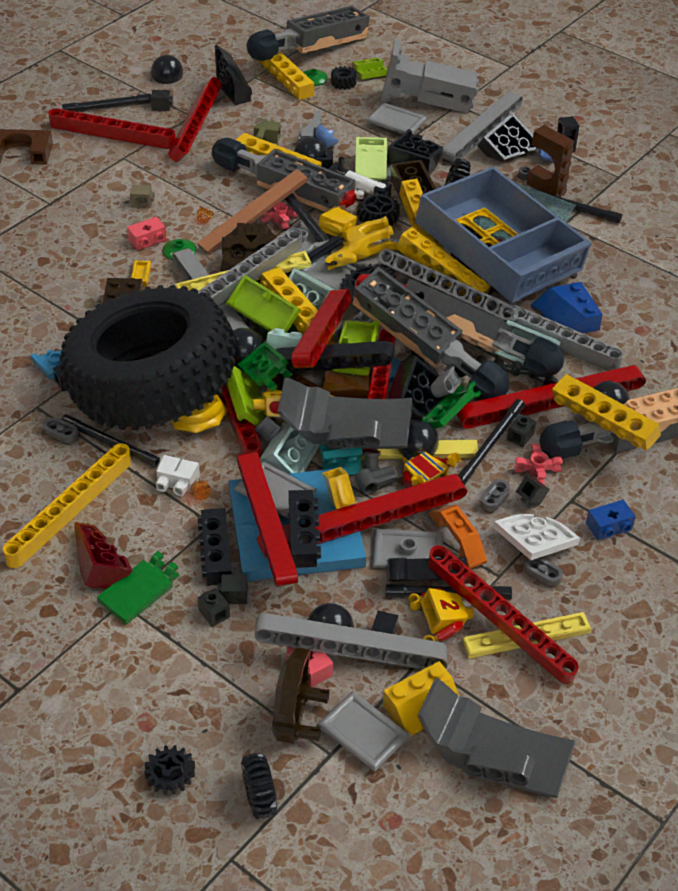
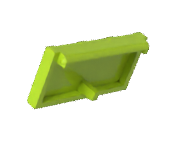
[225,274,301,333]
[332,320,380,376]
[227,366,265,426]

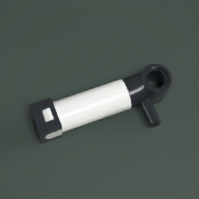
[327,157,392,197]

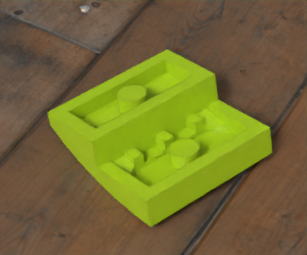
[352,57,388,80]

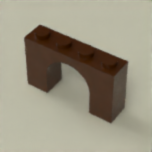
[526,125,574,197]
[0,129,53,165]
[321,341,372,399]

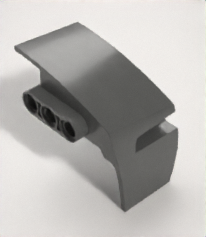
[278,378,412,449]
[418,678,575,798]

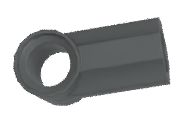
[355,466,397,495]

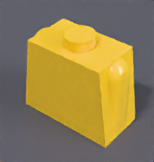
[318,207,357,238]
[322,467,356,509]

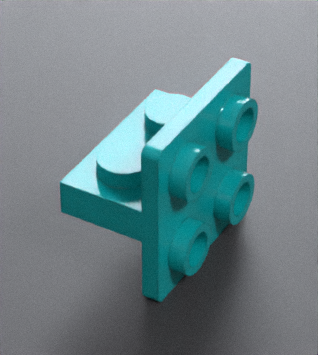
[319,445,363,475]

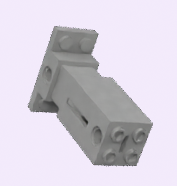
[380,39,479,113]

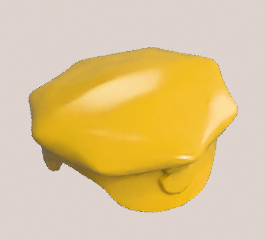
[171,395,227,433]

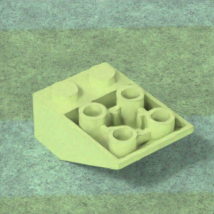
[355,137,387,181]

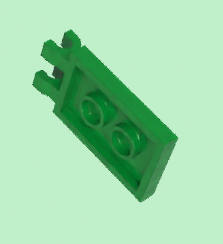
[237,342,292,392]
[422,381,481,429]
[97,551,179,625]

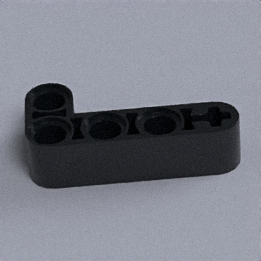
[386,558,467,581]

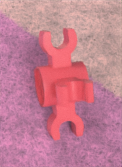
[260,202,298,229]
[514,444,563,485]

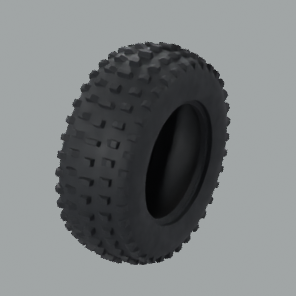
[60,285,235,430]

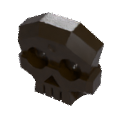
[220,223,277,284]
[272,647,330,744]

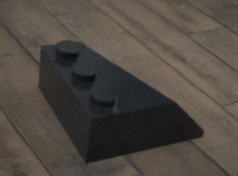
[215,45,252,106]
[477,113,538,161]
[387,129,443,175]
[388,356,445,420]

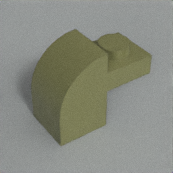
[254,121,281,144]

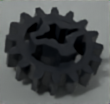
[144,745,195,795]

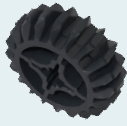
[444,158,471,186]
[357,193,400,226]
[241,753,277,819]

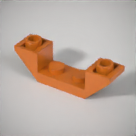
[429,505,487,569]

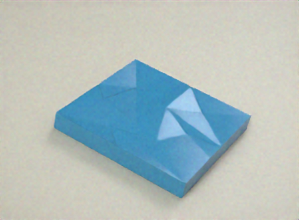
[229,467,366,581]

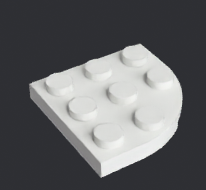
[494,514,580,560]

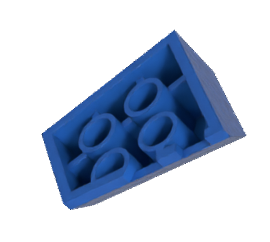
[531,282,603,333]

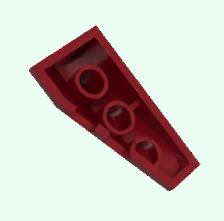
[74,522,133,589]

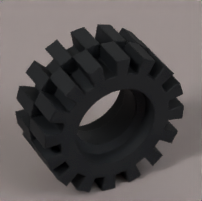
[331,66,357,90]

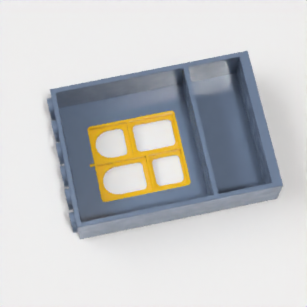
[415,166,592,303]

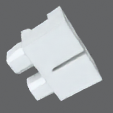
[156,455,200,497]

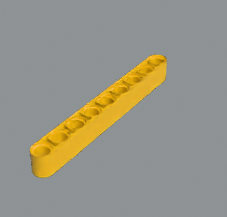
[3,444,131,568]

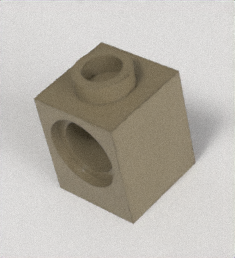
[130,184,155,208]

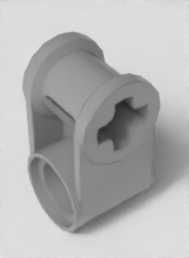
[431,365,463,398]

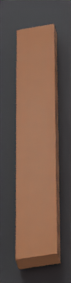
[197,169,308,255]

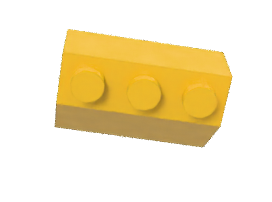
[383,661,459,737]

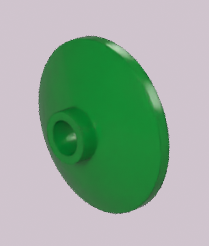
[303,69,328,86]
[163,239,196,260]

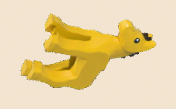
[325,216,397,270]

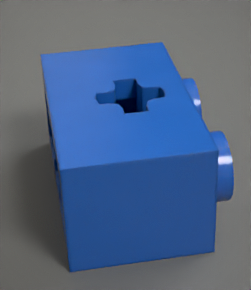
[586,499,636,540]

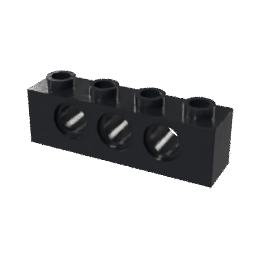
[288,490,321,568]
[198,508,232,586]

